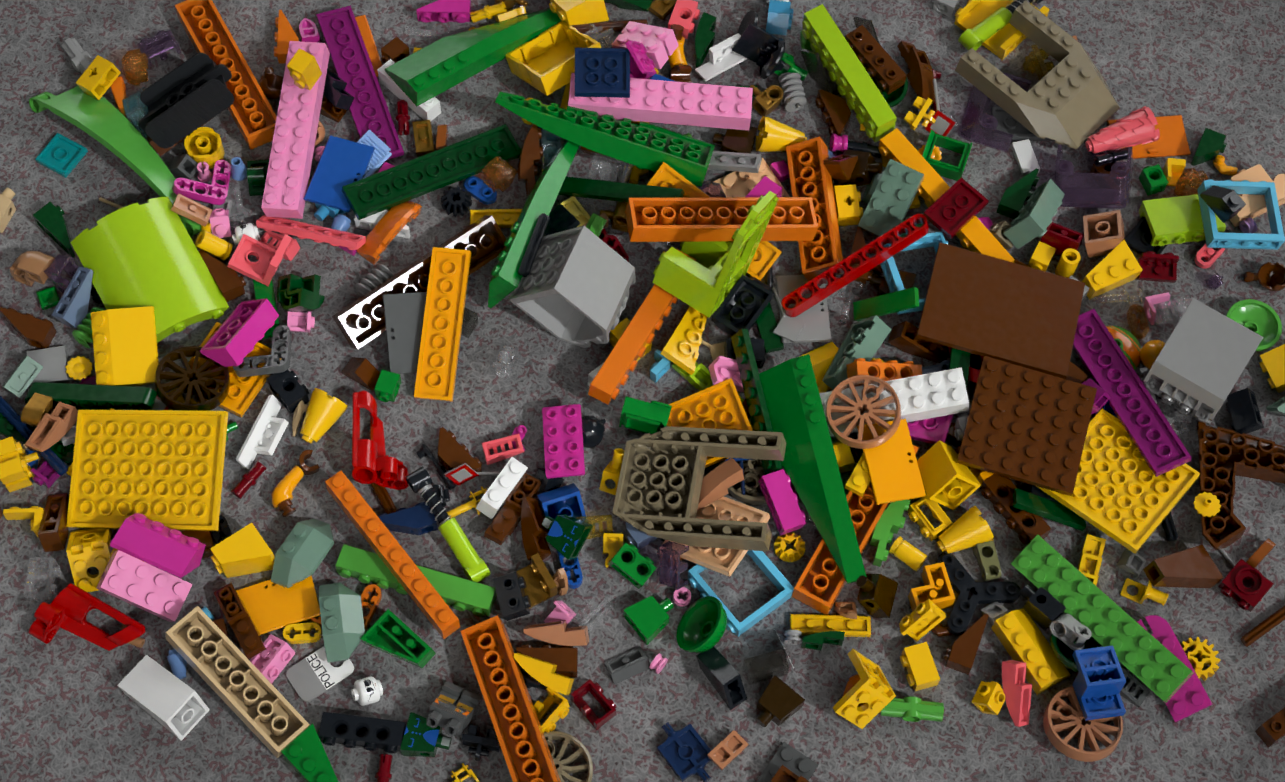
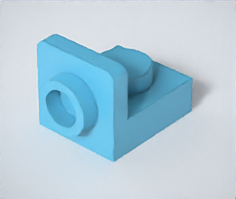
[650,349,671,383]

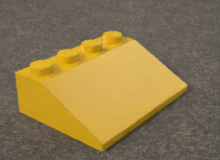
[91,306,159,387]

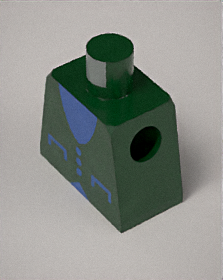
[542,514,593,560]
[400,712,452,757]

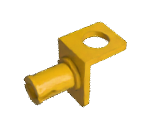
[599,448,625,495]
[1120,578,1169,606]

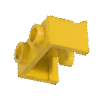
[908,494,953,542]
[534,688,570,733]

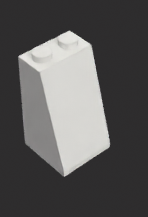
[118,655,210,741]

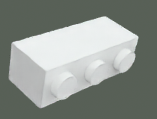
[476,457,528,519]

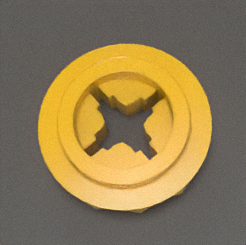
[774,532,805,562]

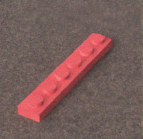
[256,214,366,250]

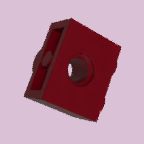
[1218,559,1273,612]

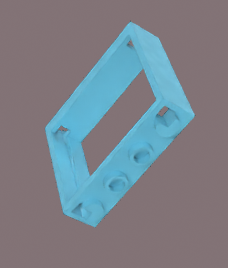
[1197,179,1285,250]
[880,232,948,314]
[687,550,794,637]

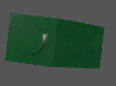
[1191,128,1227,166]

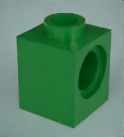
[1139,164,1168,196]
[374,370,401,402]

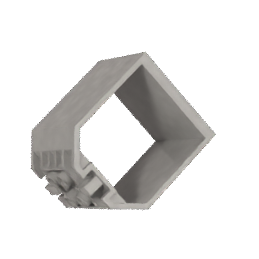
[508,226,636,348]
[1143,298,1264,425]

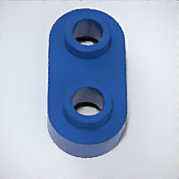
[464,176,497,205]

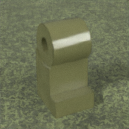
[973,541,1001,581]

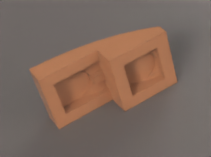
[707,730,749,770]

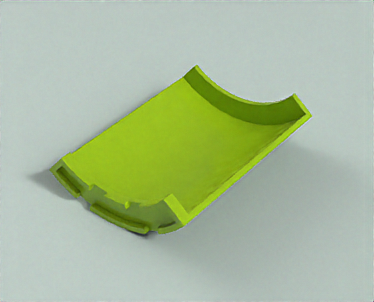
[70,197,229,343]

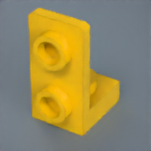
[3,506,44,537]

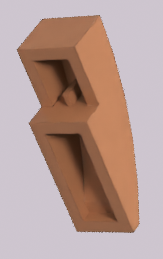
[25,402,78,452]
[697,458,744,510]
[523,620,589,646]

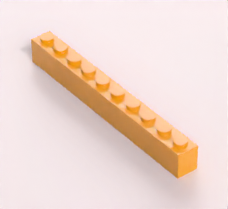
[879,128,1015,263]

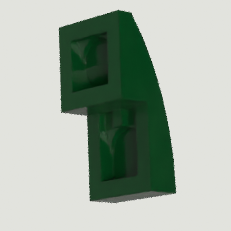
[801,631,845,651]

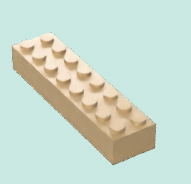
[166,606,310,758]

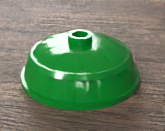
[676,596,727,653]

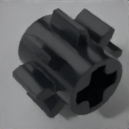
[432,484,450,507]

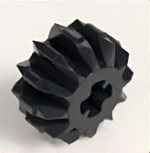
[441,185,472,217]

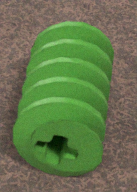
[72,307,104,349]

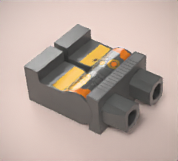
[427,681,482,737]

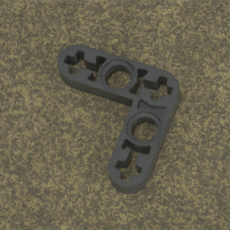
[233,325,292,377]

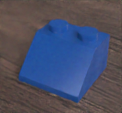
[537,483,588,523]

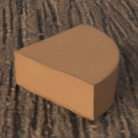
[552,568,568,596]
[835,602,857,619]

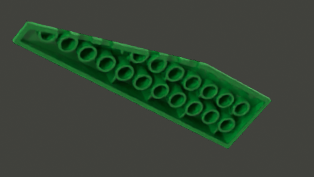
[385,8,565,107]
[495,92,715,187]
[488,140,580,308]

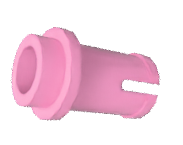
[197,162,212,183]

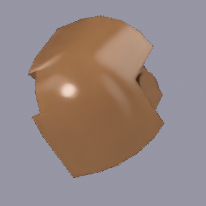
[10,250,59,287]

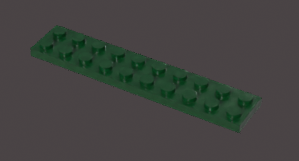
[342,124,521,220]

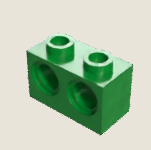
[608,543,657,589]

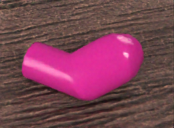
[511,425,527,451]

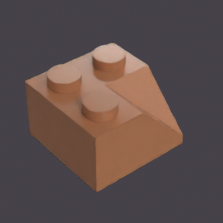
[1083,210,1125,258]

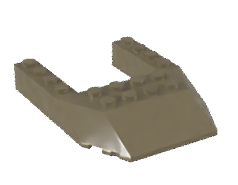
[955,0,1120,150]
[612,426,786,552]

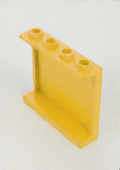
[954,0,1050,60]

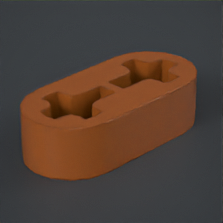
[436,124,448,151]
[1246,538,1276,568]

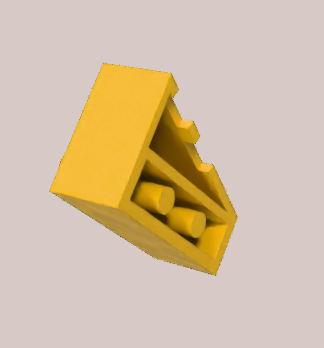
[1082,240,1143,300]

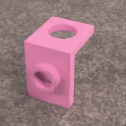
[1143,292,1170,325]
[544,601,576,625]

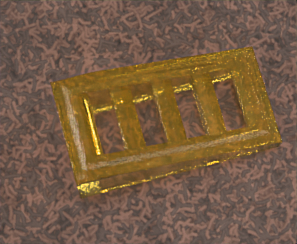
[575,514,613,539]

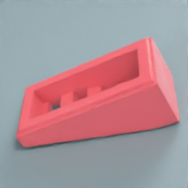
[259,231,300,261]
[482,434,524,465]

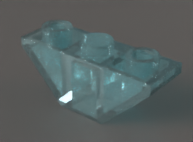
[122,87,149,137]
[542,129,561,172]

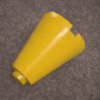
[755,116,807,152]
[300,388,348,444]
[936,505,994,554]

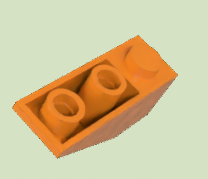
[274,10,299,64]

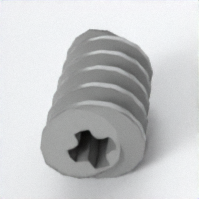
[778,72,807,112]
[354,264,394,298]

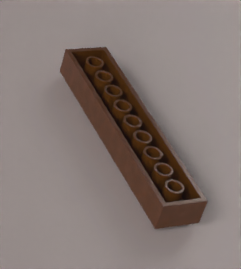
[332,215,506,349]

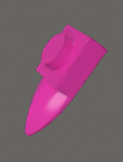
[299,18,320,42]

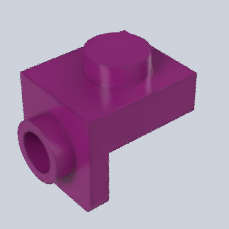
[30,461,61,488]

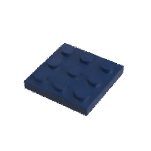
[575,48,630,98]

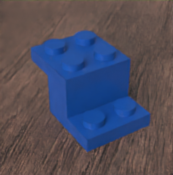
[1072,645,1126,721]

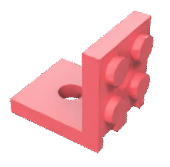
[227,234,292,286]

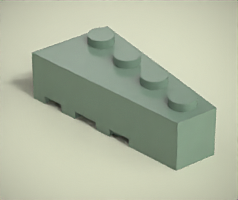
[1003,178,1065,249]
[822,315,892,390]

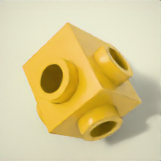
[972,681,1005,715]

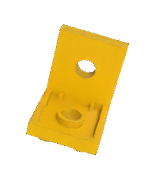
[66,528,112,592]
[833,649,896,729]

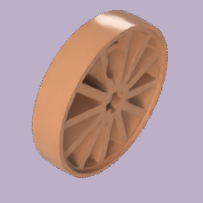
[826,375,901,449]
[1043,686,1123,762]

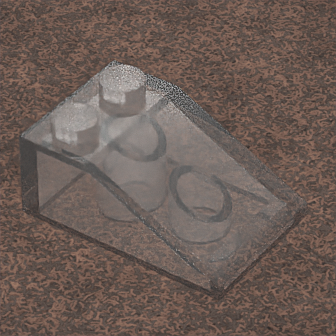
[580,153,633,212]

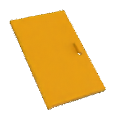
[857,419,926,505]
[236,575,320,635]

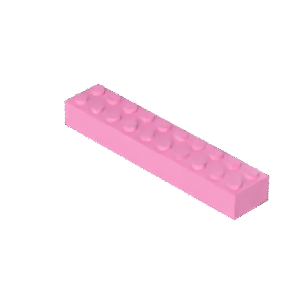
[261,41,330,219]
[568,73,753,131]

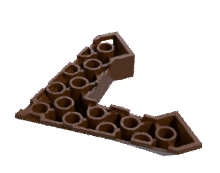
[1198,421,1285,550]

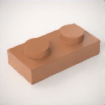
[171,193,212,227]

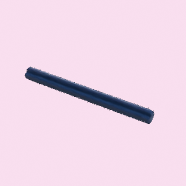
[0,396,68,476]

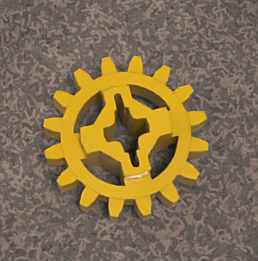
[1180,637,1220,681]

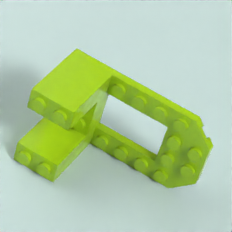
[652,191,779,318]

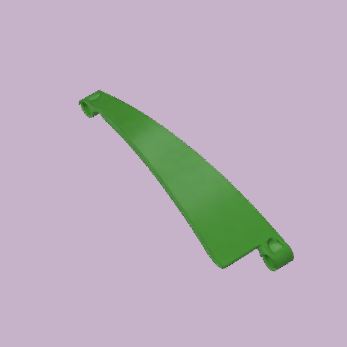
[29,86,201,237]

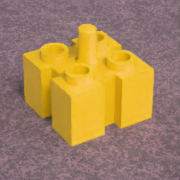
[0,436,39,492]

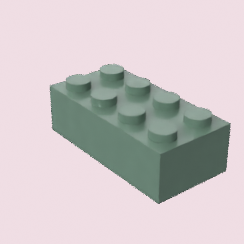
[858,159,924,237]

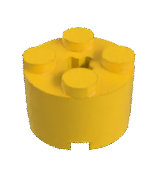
[184,127,225,169]

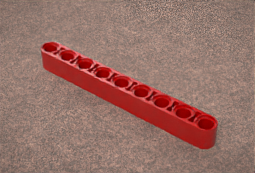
[781,214,929,317]

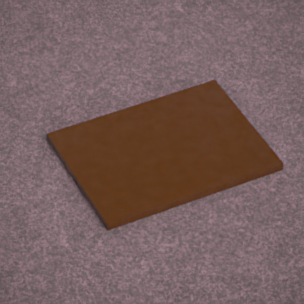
[916,242,1085,379]

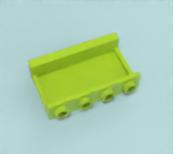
[1139,194,1226,246]

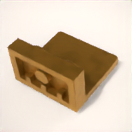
[516,553,557,609]

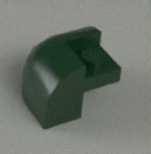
[277,274,325,312]

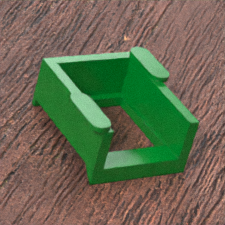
[922,129,973,181]
[619,397,672,434]

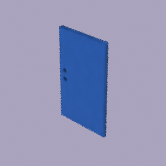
[304,135,375,212]

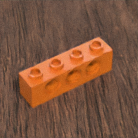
[846,358,922,388]

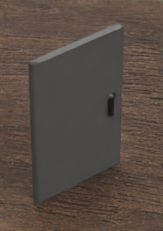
[383,292,427,374]

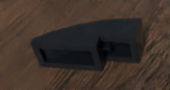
[323,68,354,110]

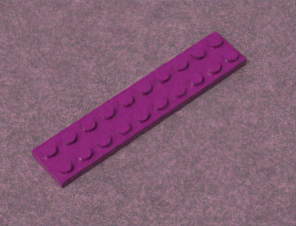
[316,5,404,160]
[1073,309,1192,477]

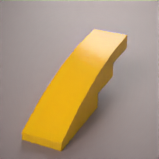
[1078,534,1106,585]

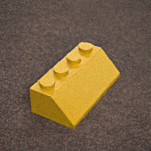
[991,609,1071,695]

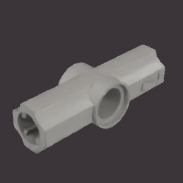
[61,38,93,75]

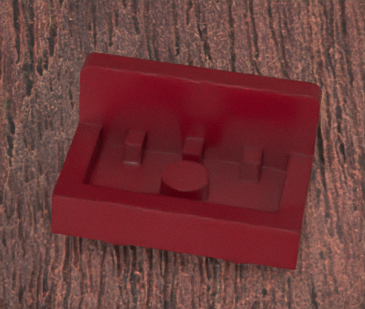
[1138,251,1179,283]

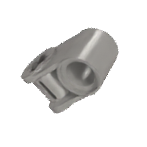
[1050,613,1092,651]

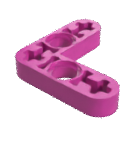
[172,160,231,205]

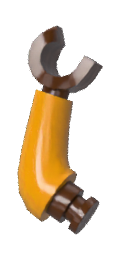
[668,24,692,83]
[271,449,320,517]

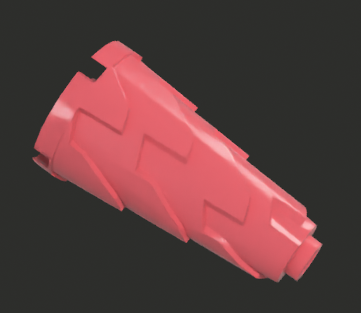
[1085,106,1160,154]

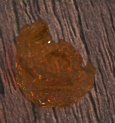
[122,49,148,87]
[481,156,518,192]
[1174,168,1208,196]

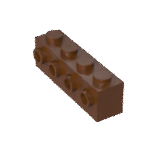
[845,25,907,95]

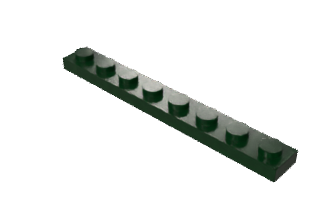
[731,329,783,475]

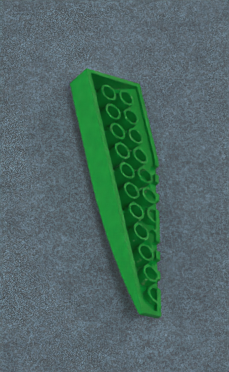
[759,354,867,584]

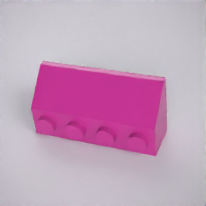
[200,298,279,367]
[110,513,206,578]

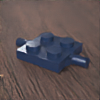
[657,722,712,782]

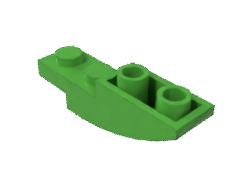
[870,500,910,567]

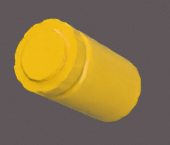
[195,230,233,260]
[1055,248,1081,278]
[889,536,928,572]

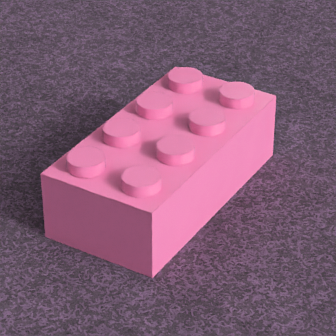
[96,550,193,622]

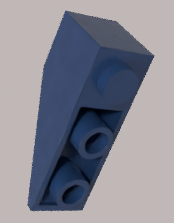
[378,502,438,535]

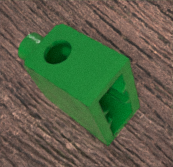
[623,596,674,645]

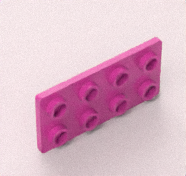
[542,404,585,479]

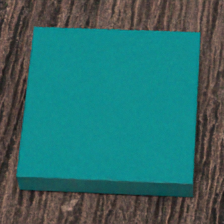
[35,133,88,178]

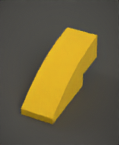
[514,653,574,695]

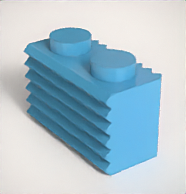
[766,0,794,35]

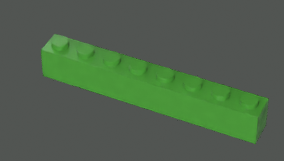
[335,544,497,617]

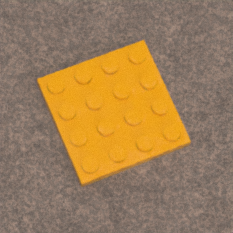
[188,322,282,418]
[667,378,753,468]

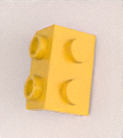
[899,598,946,642]

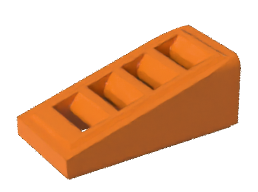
[110,76,127,117]

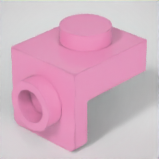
[209,208,232,238]
[287,311,315,333]

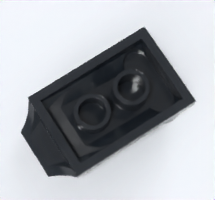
[711,275,774,336]

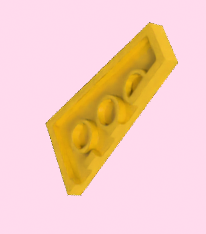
[660,306,707,375]

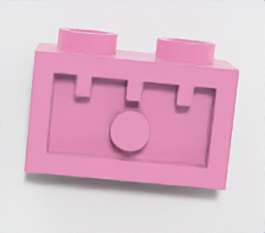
[708,356,744,393]
[250,634,295,684]

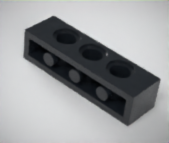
[318,712,406,754]

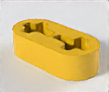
[283,622,322,644]

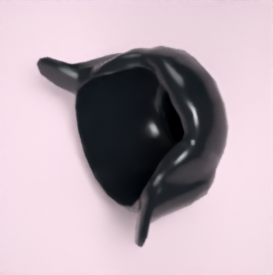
[582,415,606,448]

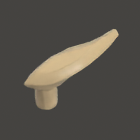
[292,400,308,437]

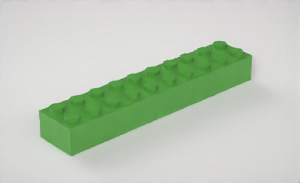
[1011,534,1194,703]

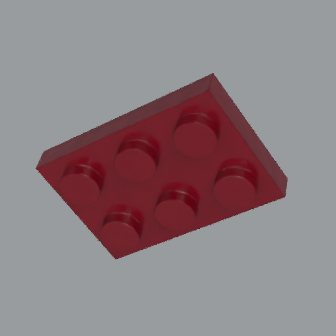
[923,177,989,239]

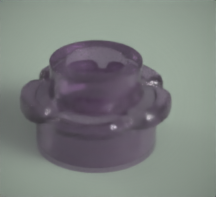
[1206,273,1224,290]

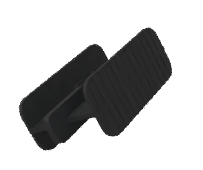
[138,53,234,148]

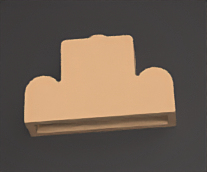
[1229,164,1285,227]

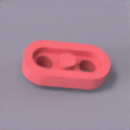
[1194,244,1225,269]

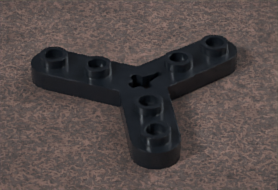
[936,553,1021,636]

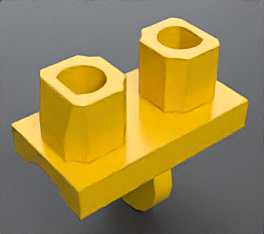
[904,96,936,131]

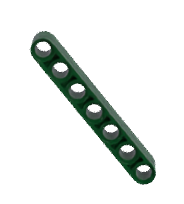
[25,382,157,410]

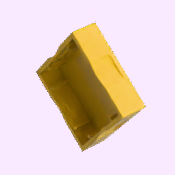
[505,21,601,96]

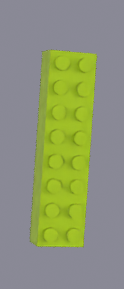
[801,4,897,143]

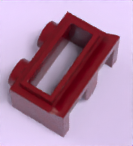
[571,679,617,730]

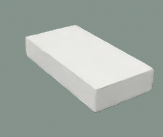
[1011,139,1040,176]

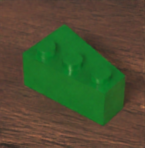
[360,609,436,668]
[281,723,338,782]

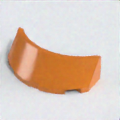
[357,201,422,265]

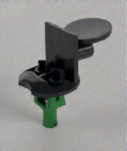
[732,10,808,81]

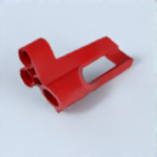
[352,390,408,490]
[29,583,146,651]

